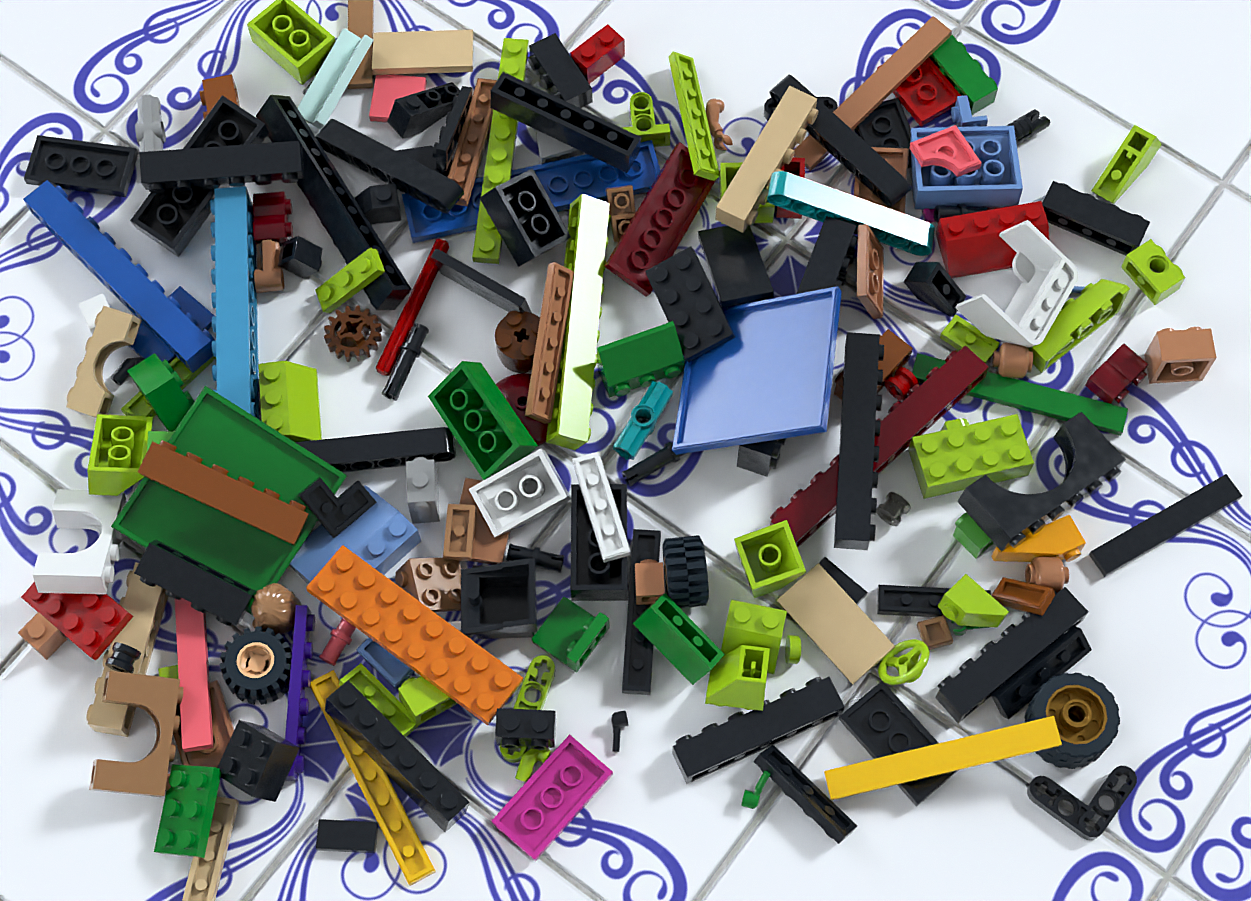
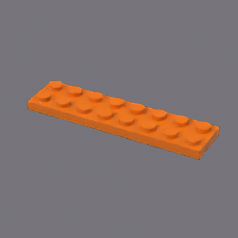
[306,545,523,725]

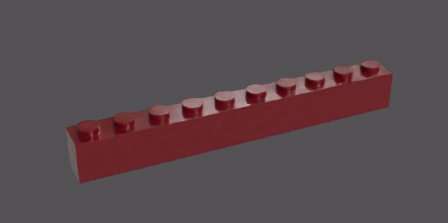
[770,345,989,548]

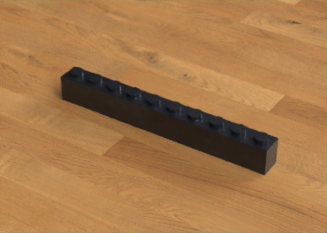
[256,95,412,311]

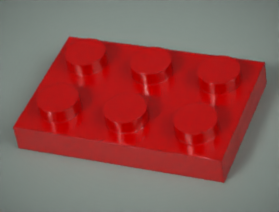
[877,57,961,127]

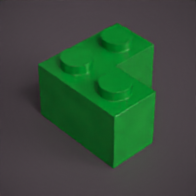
[127,353,195,432]

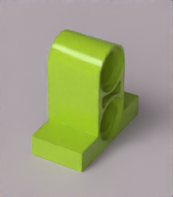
[622,92,670,147]

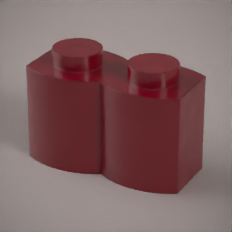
[253,191,293,246]
[1085,344,1149,404]

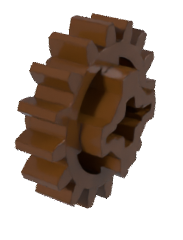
[324,305,382,362]

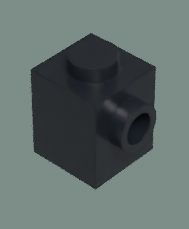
[278,236,323,278]

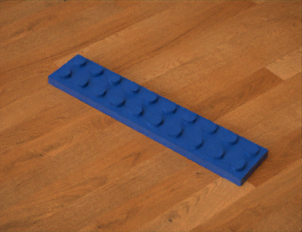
[401,140,661,243]

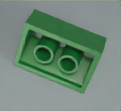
[597,321,684,398]

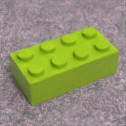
[908,414,1034,499]

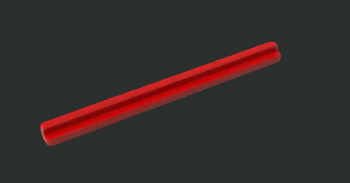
[376,238,449,376]

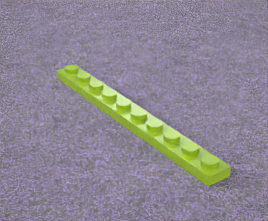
[472,38,529,264]

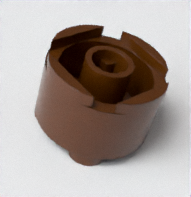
[495,310,540,373]

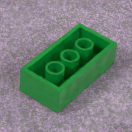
[428,361,538,480]

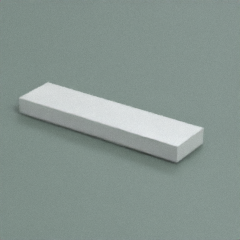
[572,452,631,563]

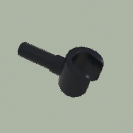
[611,711,629,752]

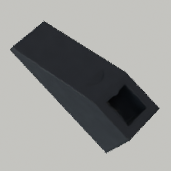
[387,82,460,139]

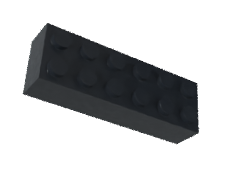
[130,95,269,257]

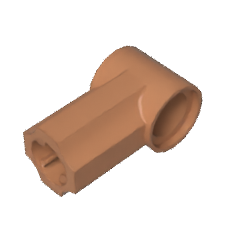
[254,240,285,293]

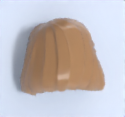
[251,583,301,635]

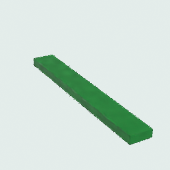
[912,353,1128,436]

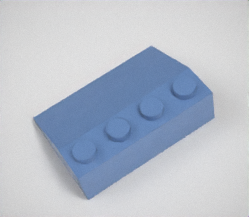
[910,126,1023,209]
[289,485,421,616]

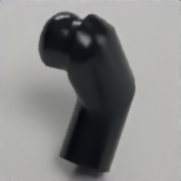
[110,357,145,386]

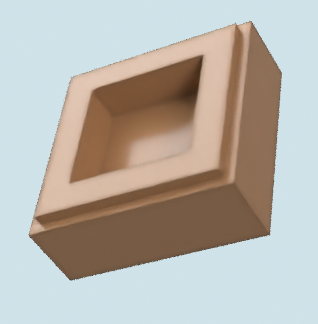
[917,615,953,650]

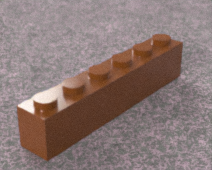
[138,440,309,546]

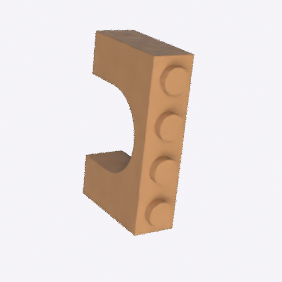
[89,671,183,797]

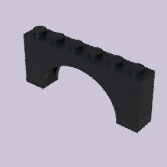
[957,412,1126,552]

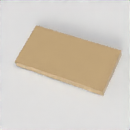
[372,29,474,75]
[777,563,895,685]

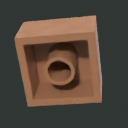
[1144,327,1217,384]

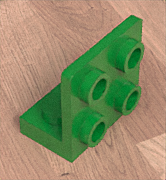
[532,597,610,673]

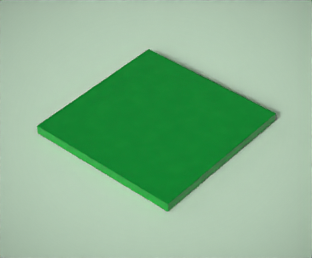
[111,386,347,615]

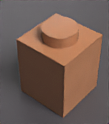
[635,559,665,605]
[18,612,67,660]

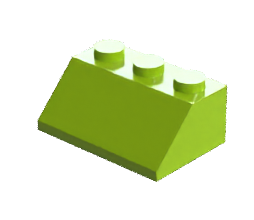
[258,361,322,442]
[87,414,153,496]

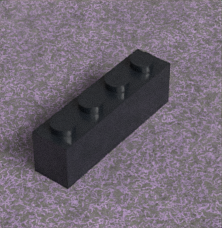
[1042,181,1150,256]
[134,540,257,626]

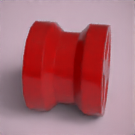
[884,367,919,401]

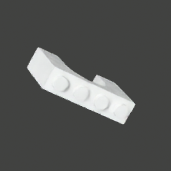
[32,489,127,594]

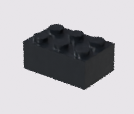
[480,168,571,267]

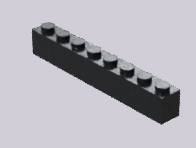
[834,332,884,550]

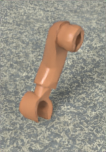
[705,99,733,150]

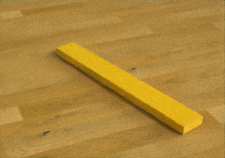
[310,670,436,886]
[824,716,1062,800]

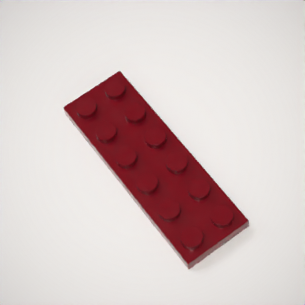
[604,142,720,297]

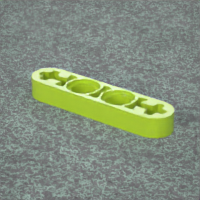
[500,655,556,763]

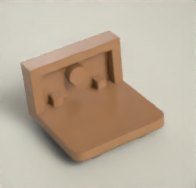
[395,558,461,612]

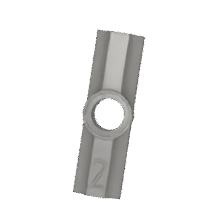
[135,94,166,152]

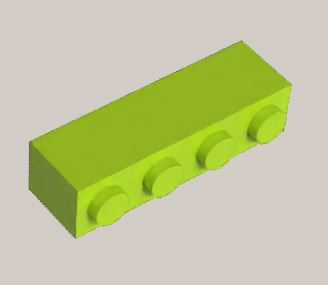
[1028,279,1130,373]

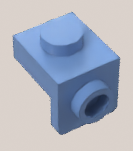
[951,95,988,127]

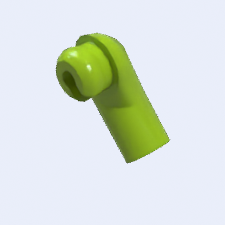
[515,748,551,782]

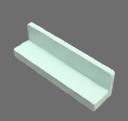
[297,29,373,130]

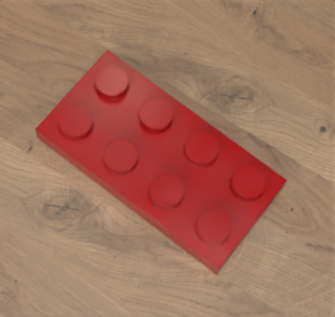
[21,581,133,661]

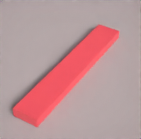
[175,598,214,752]

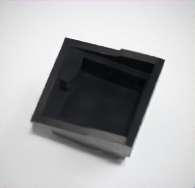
[461,558,537,639]

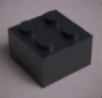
[217,720,300,802]

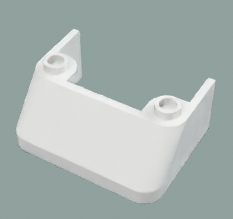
[955,220,1078,347]

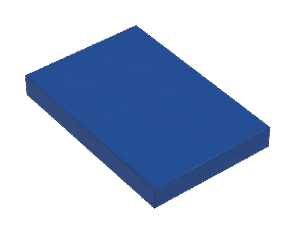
[128,286,215,363]

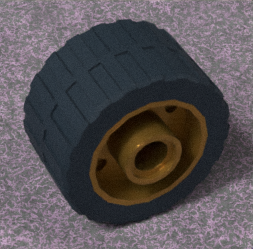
[1024,672,1120,769]

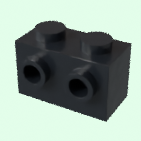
[495,708,557,750]

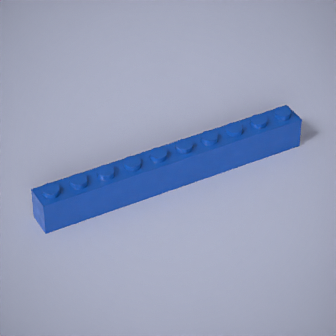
[23,180,215,373]

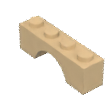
[66,305,142,418]

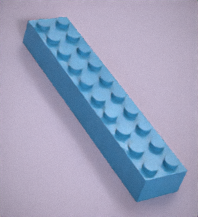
[210,186,260,420]

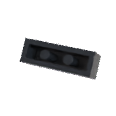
[528,33,593,108]

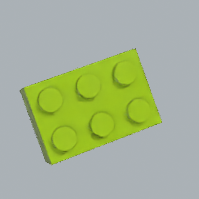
[247,0,336,85]

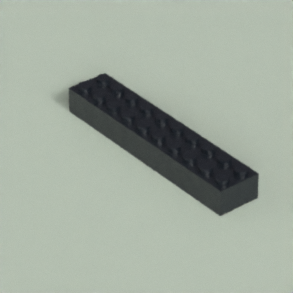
[737,216,858,477]

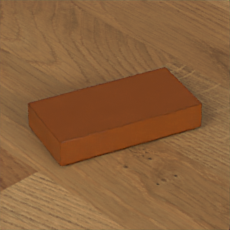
[991,577,1055,615]

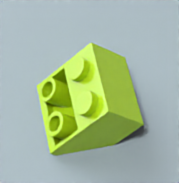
[705,645,770,711]

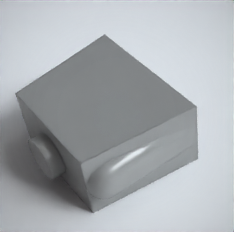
[406,457,440,524]

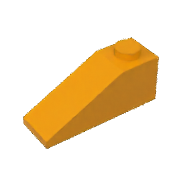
[991,514,1086,562]

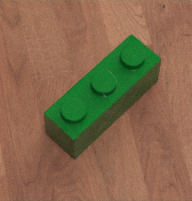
[929,35,998,115]
[633,593,725,685]

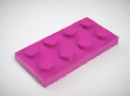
[491,734,613,862]

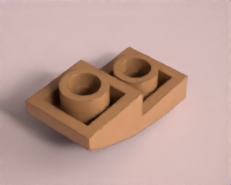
[606,185,636,242]

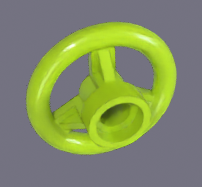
[878,639,930,685]

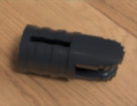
[1007,109,1051,145]

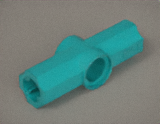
[613,381,673,460]

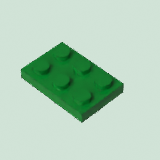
[154,764,221,858]

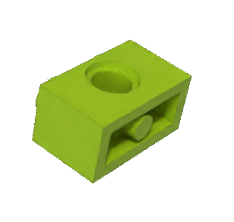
[1121,239,1186,305]

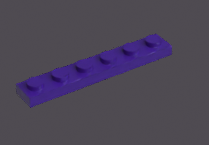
[285,605,315,781]

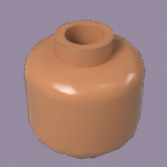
[992,343,1033,378]
[1025,557,1069,593]

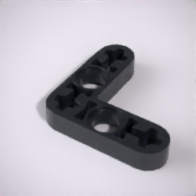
[1027,766,1137,840]

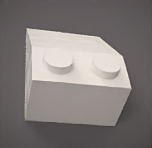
[469,448,571,538]

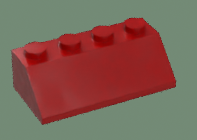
[935,201,1049,278]

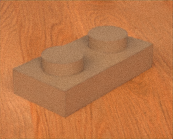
[443,504,477,561]

